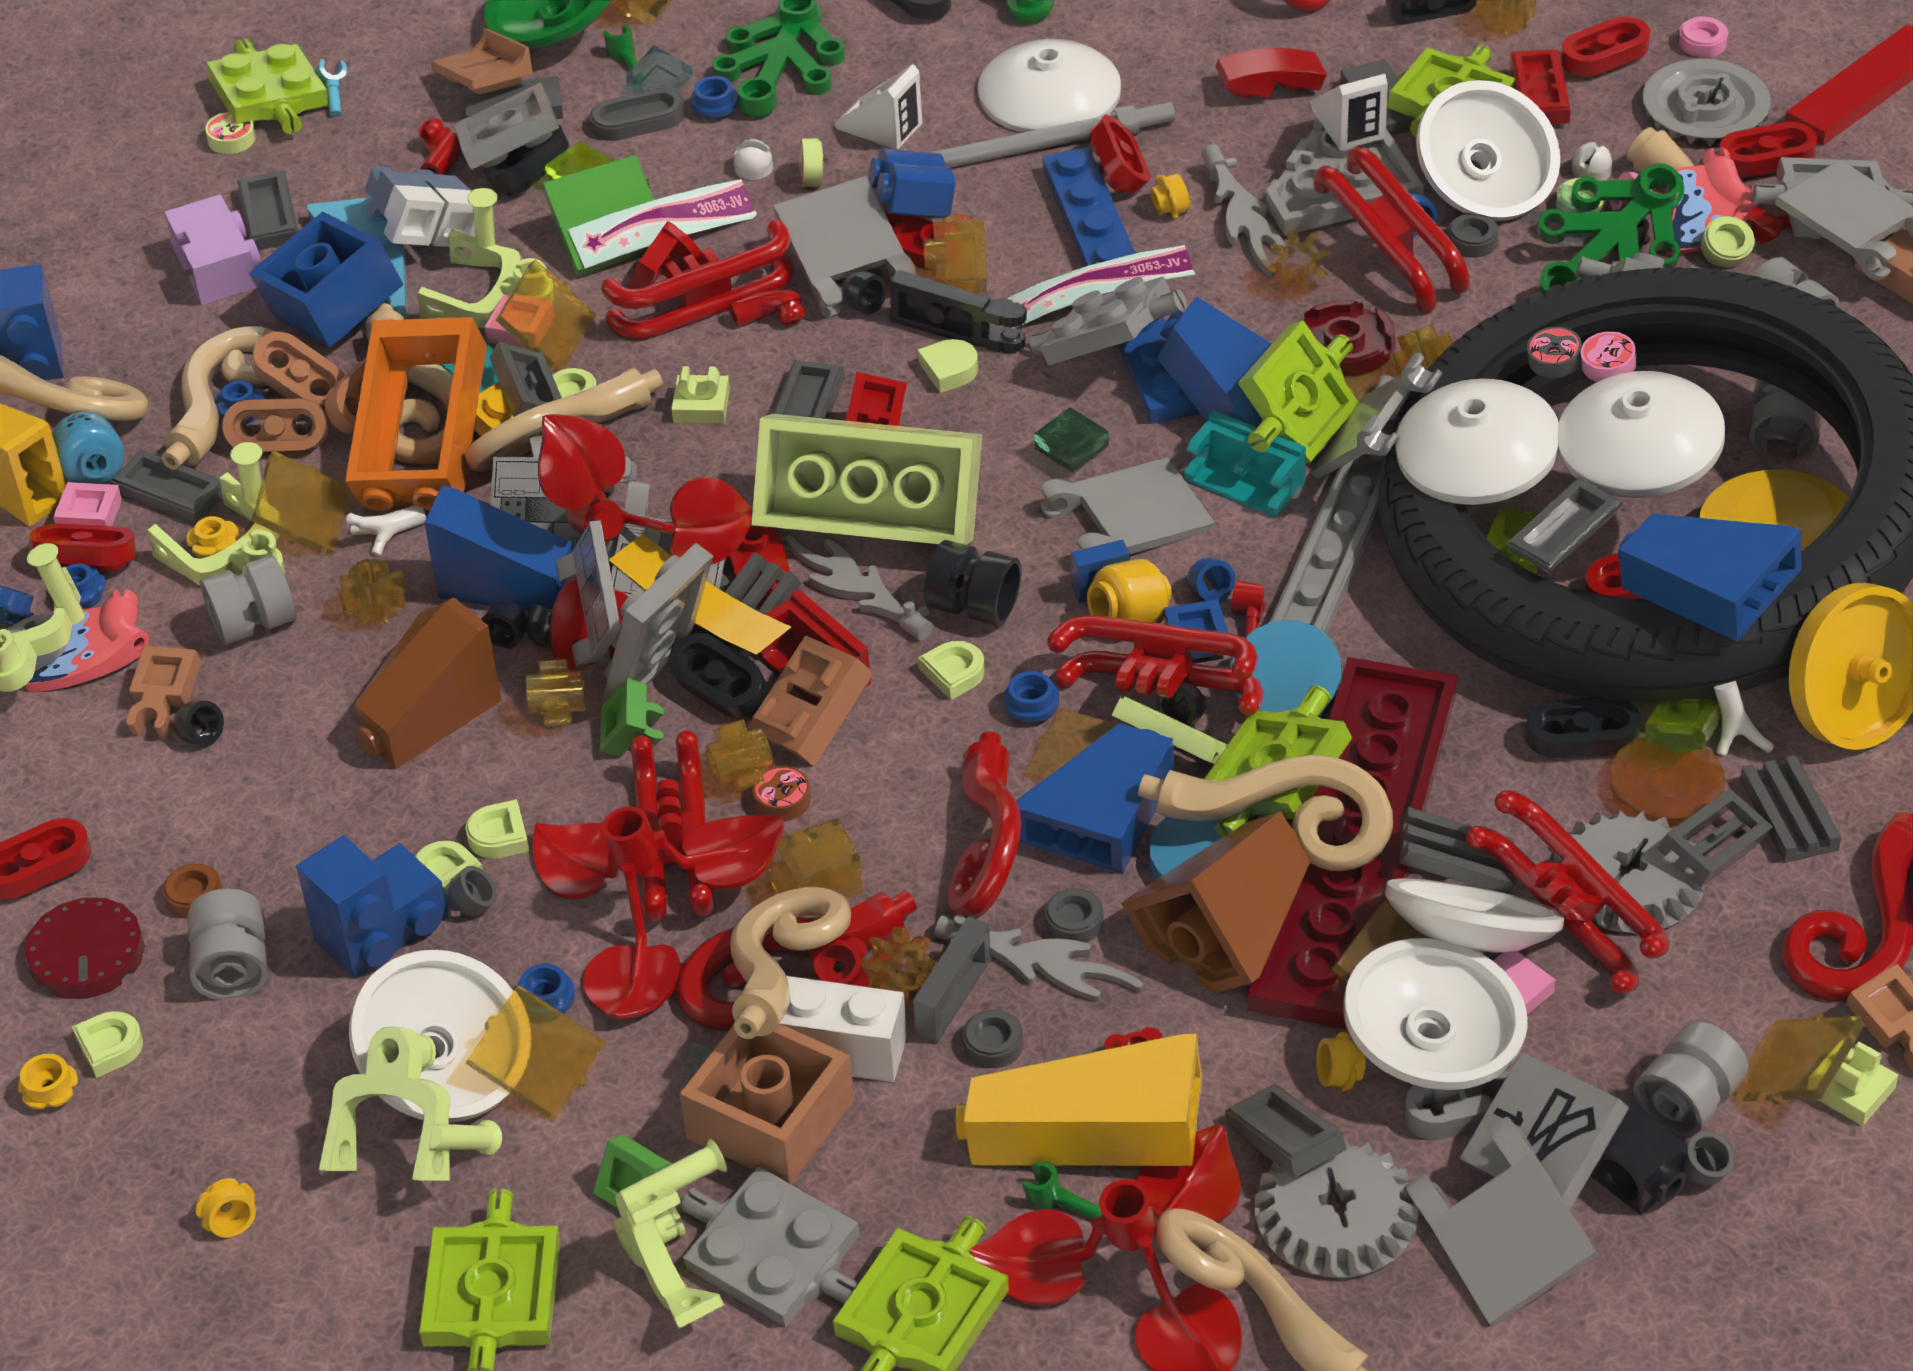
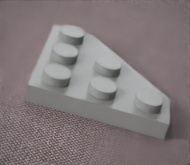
[1266,117,1424,236]

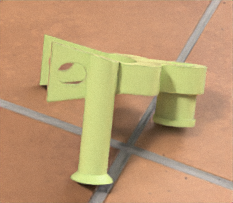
[418,188,552,328]
[148,442,285,586]
[0,543,85,692]
[319,1026,503,1181]
[614,1138,727,1329]

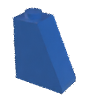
[1157,296,1272,427]
[424,486,573,611]
[1617,514,1802,642]
[1017,723,1174,874]

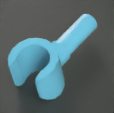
[314,59,347,117]

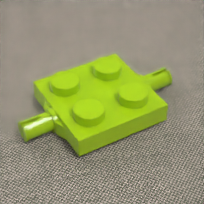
[207,38,328,134]
[1387,44,1515,137]
[1238,320,1359,464]
[1205,685,1352,837]
[420,1189,561,1371]
[833,1216,1009,1371]

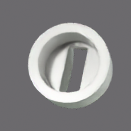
[734,139,773,180]
[1572,142,1612,181]

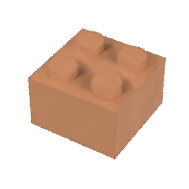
[680,1023,854,1184]

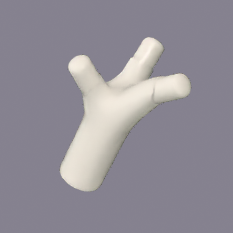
[346,505,426,556]
[1714,681,1774,756]

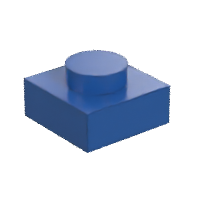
[1071,539,1130,603]
[1164,599,1228,659]

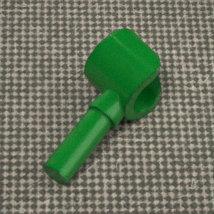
[603,24,647,80]
[1022,1161,1102,1219]

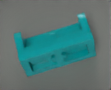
[1184,410,1306,518]

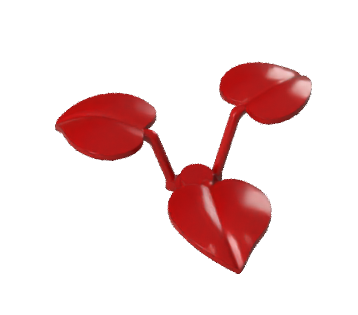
[538,414,752,670]
[533,806,784,1019]
[971,1124,1242,1371]

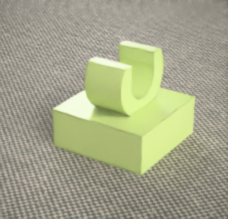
[672,366,730,424]
[1810,1042,1898,1126]

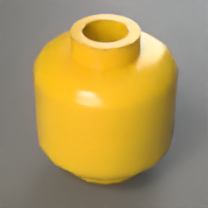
[1087,559,1171,624]

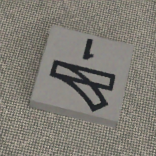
[1459,1052,1629,1209]

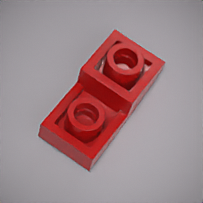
[1215,48,1327,98]

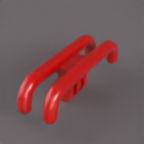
[1313,146,1470,314]
[601,219,794,340]
[1047,615,1264,716]
[630,730,714,923]
[1466,790,1669,994]

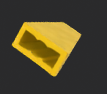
[0,403,66,527]
[956,1034,1202,1166]

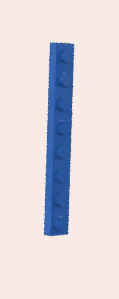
[1042,147,1200,424]

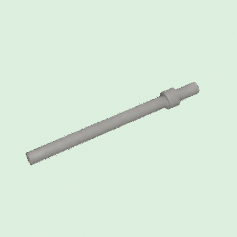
[931,102,1175,168]

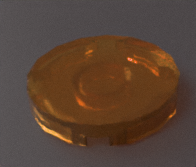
[1609,734,1725,828]

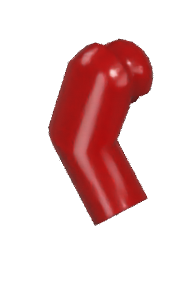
[418,118,461,175]
[728,289,805,327]

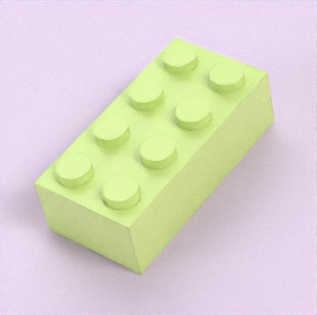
[751,414,983,545]

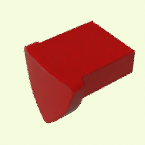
[627,221,702,289]

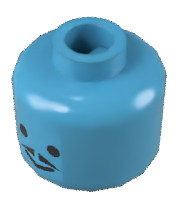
[52,411,125,484]

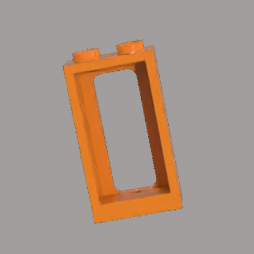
[345,317,487,511]

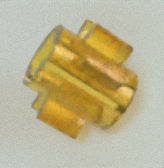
[1475,0,1536,34]
[1267,230,1332,292]
[1390,324,1453,376]
[339,559,407,625]
[526,659,586,727]
[705,719,773,793]
[861,927,938,1003]

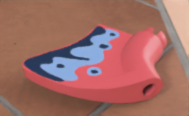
[1664,147,1758,256]
[24,589,150,692]

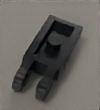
[890,270,1027,354]

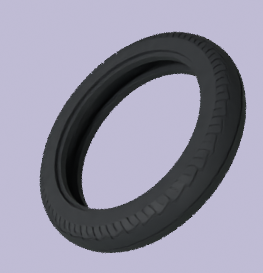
[1379,267,1913,703]

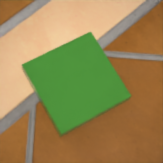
[542,155,654,276]

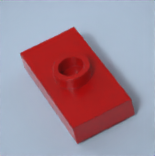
[1510,49,1571,124]

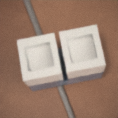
[365,166,475,248]

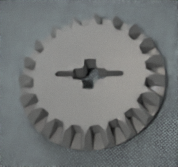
[1642,59,1771,147]
[1553,808,1706,933]
[1255,1136,1419,1278]

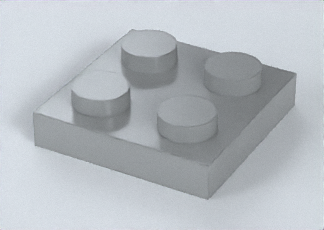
[454,82,559,170]

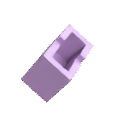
[164,194,261,305]

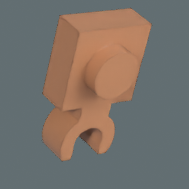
[126,645,202,739]
[1846,964,1913,1070]

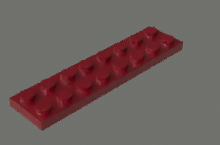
[1247,657,1458,1030]

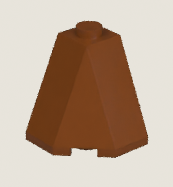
[355,597,502,769]
[1121,811,1310,993]

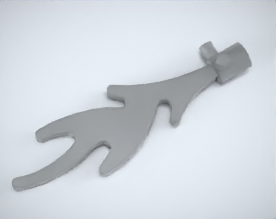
[1201,144,1286,277]
[786,535,933,641]
[934,914,1143,1002]

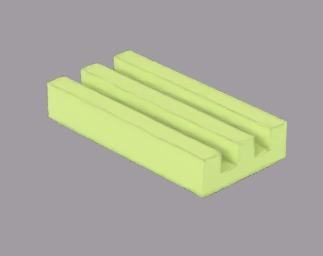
[1112,697,1228,764]

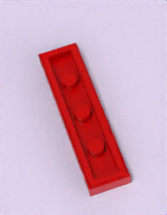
[1785,24,1913,146]

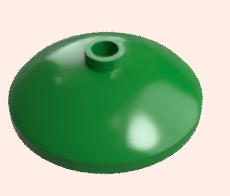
[484,0,610,49]

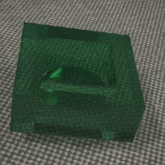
[1034,407,1109,473]

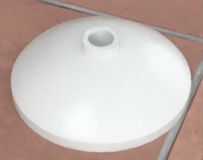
[978,39,1121,133]
[1416,80,1560,221]
[1558,371,1725,498]
[1395,379,1559,505]
[1385,879,1565,955]
[1343,938,1528,1090]
[349,950,530,1122]

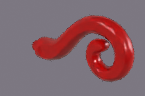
[948,731,1021,919]
[1782,812,1913,1001]
[677,890,917,1031]

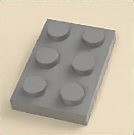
[602,543,713,703]

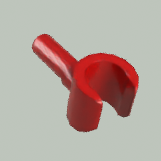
[1747,207,1792,244]
[1231,580,1265,638]

